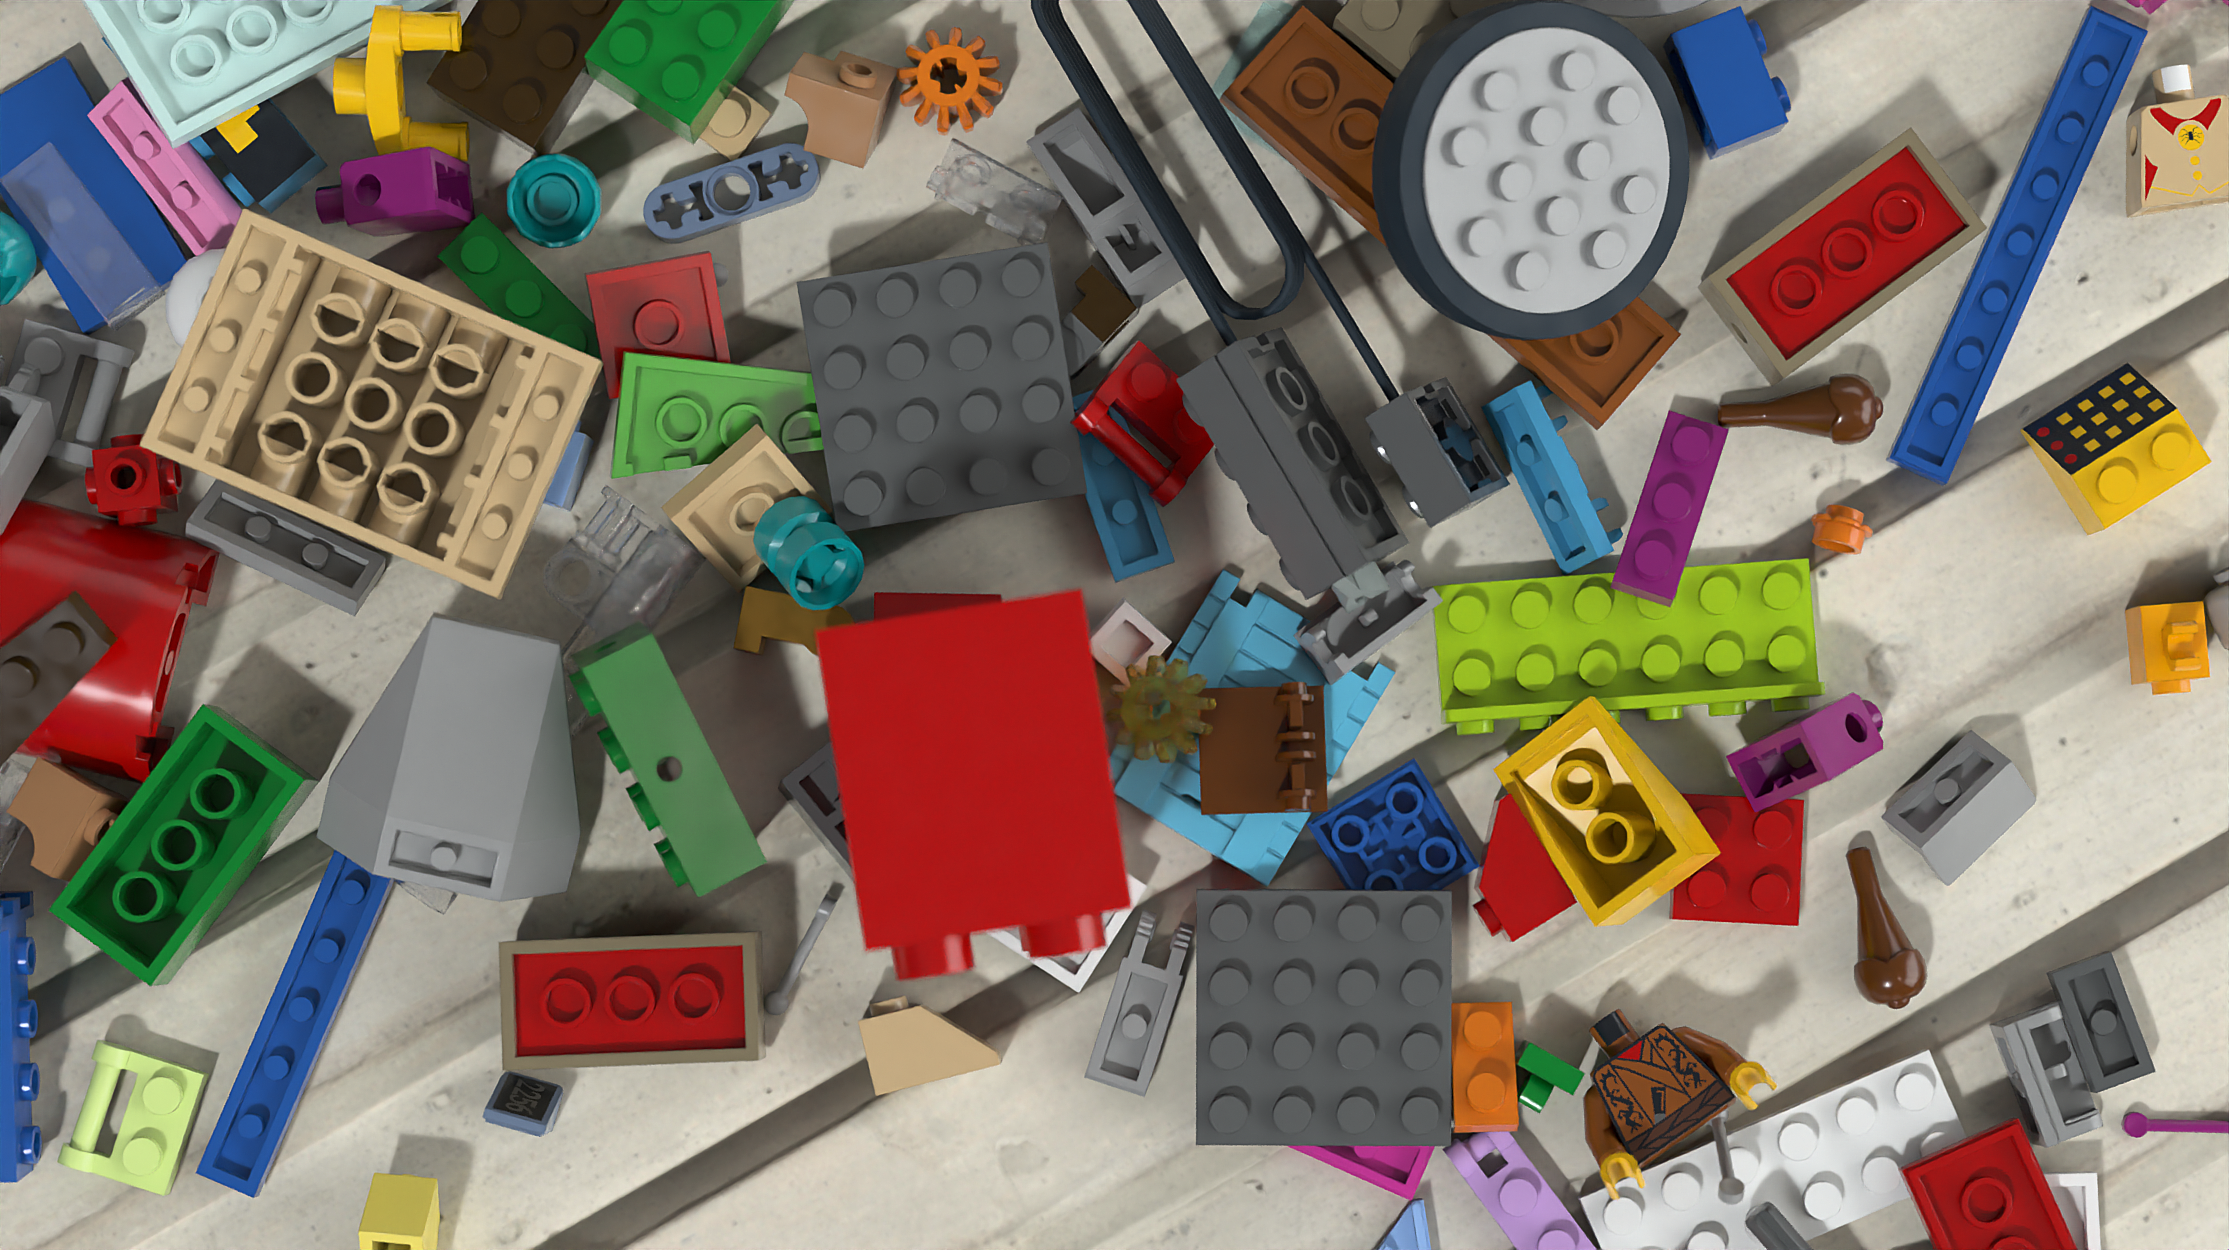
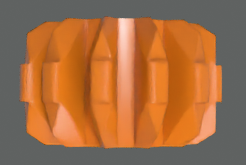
[896,27,1003,136]

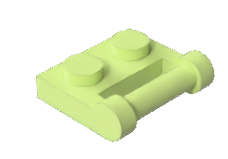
[57,1040,209,1196]

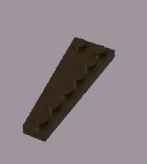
[0,590,118,768]

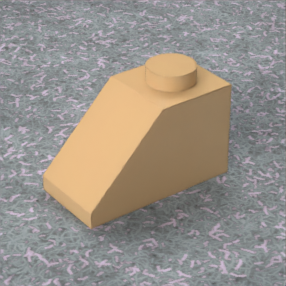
[858,995,1002,1096]

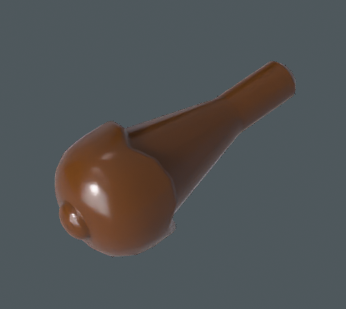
[1717,374,1884,445]
[1845,847,1927,1009]

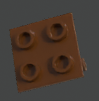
[1197,682,1328,815]

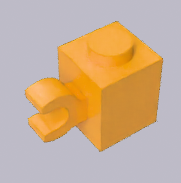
[2125,601,2210,695]

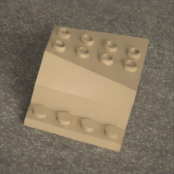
[139,209,603,600]

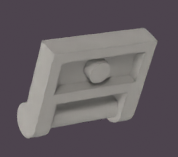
[5,319,134,467]

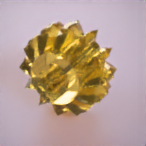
[1106,655,1217,764]

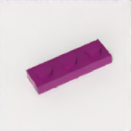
[1610,410,1729,608]

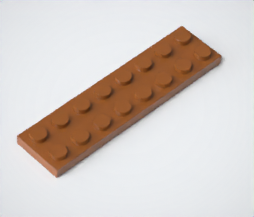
[1219,6,1681,430]

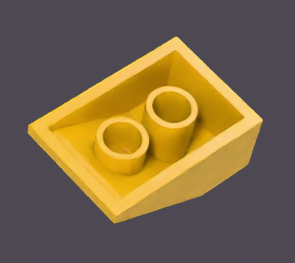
[1493,696,1721,927]

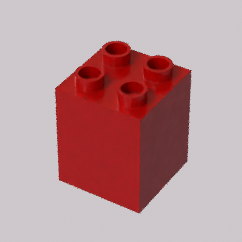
[815,589,1133,981]

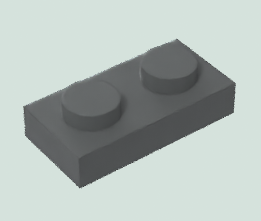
[2046,951,2156,1093]

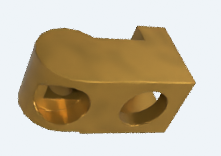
[733,586,856,657]

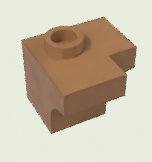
[784,51,898,169]
[6,757,130,882]

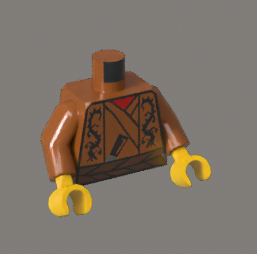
[1583,1009,1777,1200]

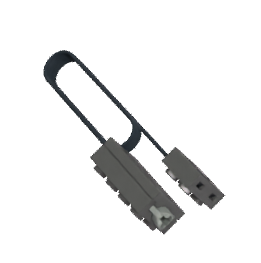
[1031,0,1510,614]

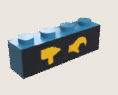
[102,37,328,213]

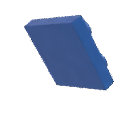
[1306,758,1480,890]

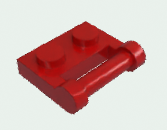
[1070,340,1214,507]

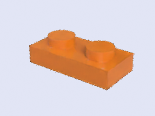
[1451,1002,1519,1133]

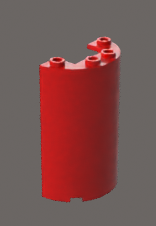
[0,498,220,784]

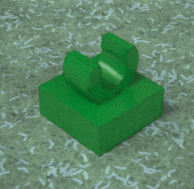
[1515,1039,1585,1114]

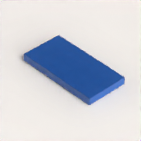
[0,56,188,335]

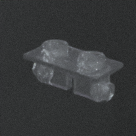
[926,138,1064,246]

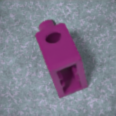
[315,146,475,237]
[1726,692,1883,812]

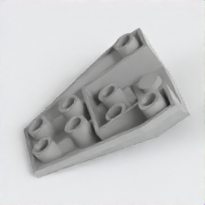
[317,613,581,902]

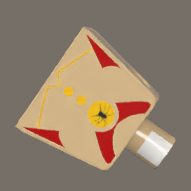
[2126,65,2229,218]

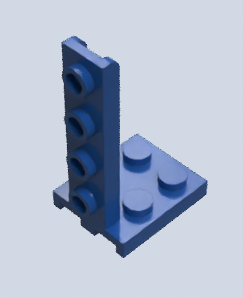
[0,891,42,1183]

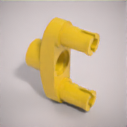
[333,5,470,161]

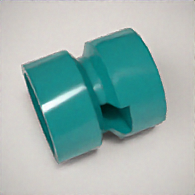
[753,496,865,610]

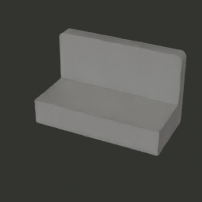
[1881,730,2036,886]

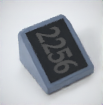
[482,1071,563,1137]

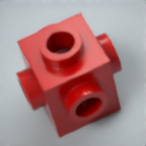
[85,434,182,527]

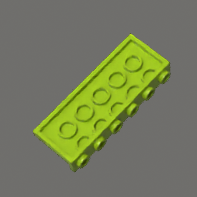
[1432,558,1825,735]

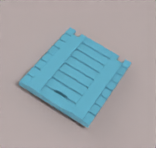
[1109,569,1395,887]

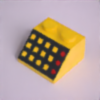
[2020,363,2212,535]

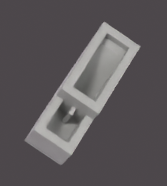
[1026,108,1186,309]

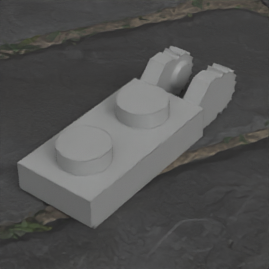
[1084,909,1194,1097]

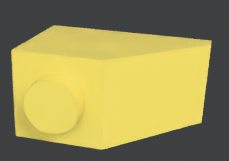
[358,1173,440,1250]

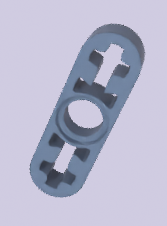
[643,143,820,244]

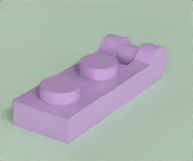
[1442,1131,1597,1250]

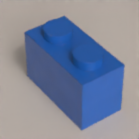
[1663,6,1791,160]

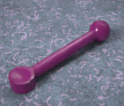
[2121,1112,2229,1138]

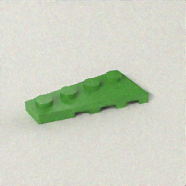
[610,351,823,479]

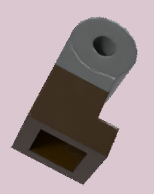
[1060,265,1138,382]

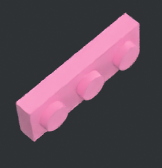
[87,77,242,256]

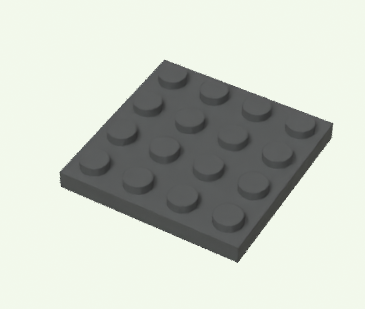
[797,242,1087,532]
[1196,889,1452,1146]

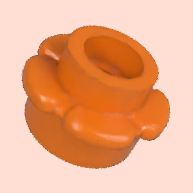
[1811,505,1873,555]

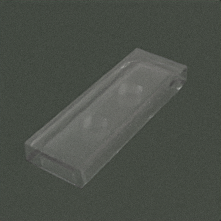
[0,142,166,331]

